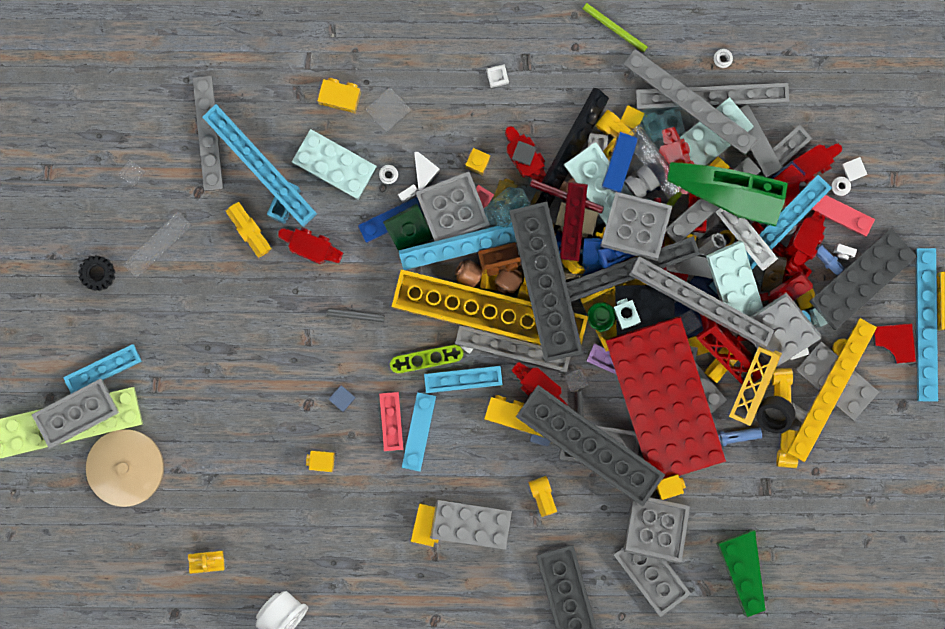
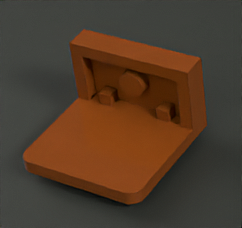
[478,242,521,276]

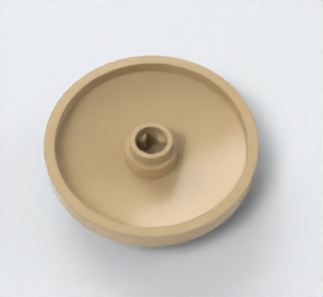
[86,429,164,507]

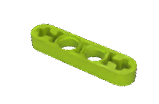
[390,345,463,374]

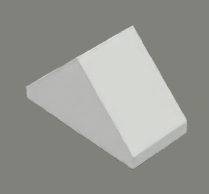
[414,152,440,190]

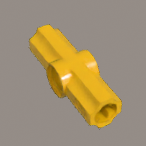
[226,202,272,258]

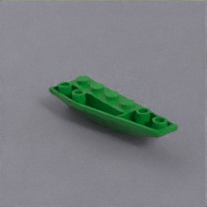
[667,162,788,226]

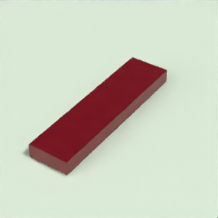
[560,182,588,262]

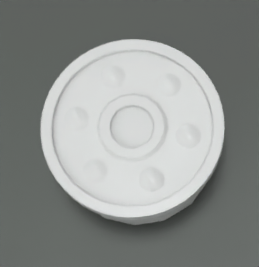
[256,591,308,629]

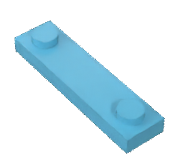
[63,344,142,394]
[424,366,503,393]
[402,392,436,472]

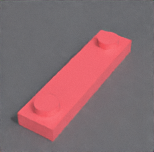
[805,185,875,237]

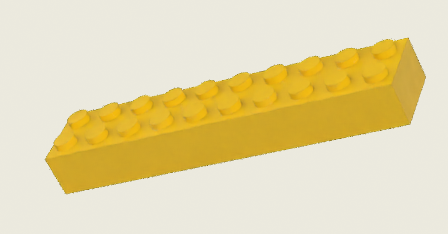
[391,269,588,346]

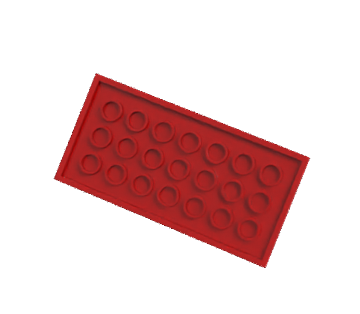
[606,316,726,479]

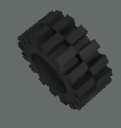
[78,255,115,291]

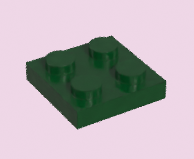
[383,204,433,252]

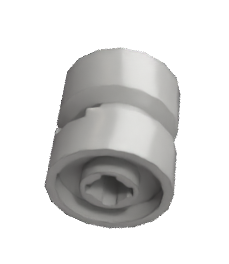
[624,165,660,198]

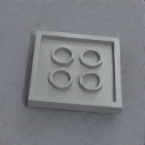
[416,171,490,241]
[601,192,672,261]
[750,293,821,366]
[624,498,690,564]

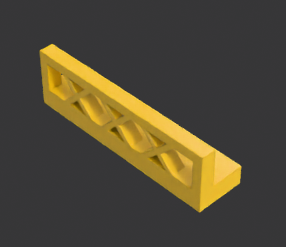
[729,346,782,426]

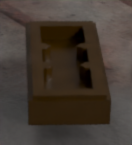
[761,256,787,292]

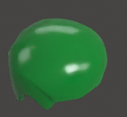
[587,302,616,332]

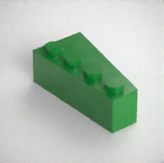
[716,529,766,618]

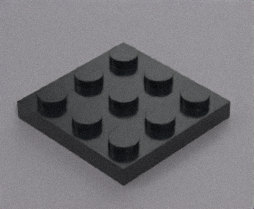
[615,285,675,336]

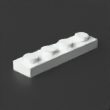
[716,208,778,271]

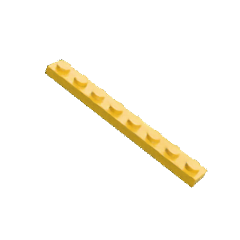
[786,318,877,462]

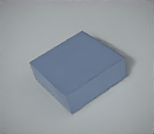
[329,385,356,412]
[530,434,550,447]

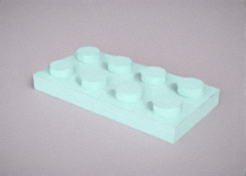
[680,97,754,166]
[292,129,377,200]
[564,142,633,225]
[706,241,763,317]

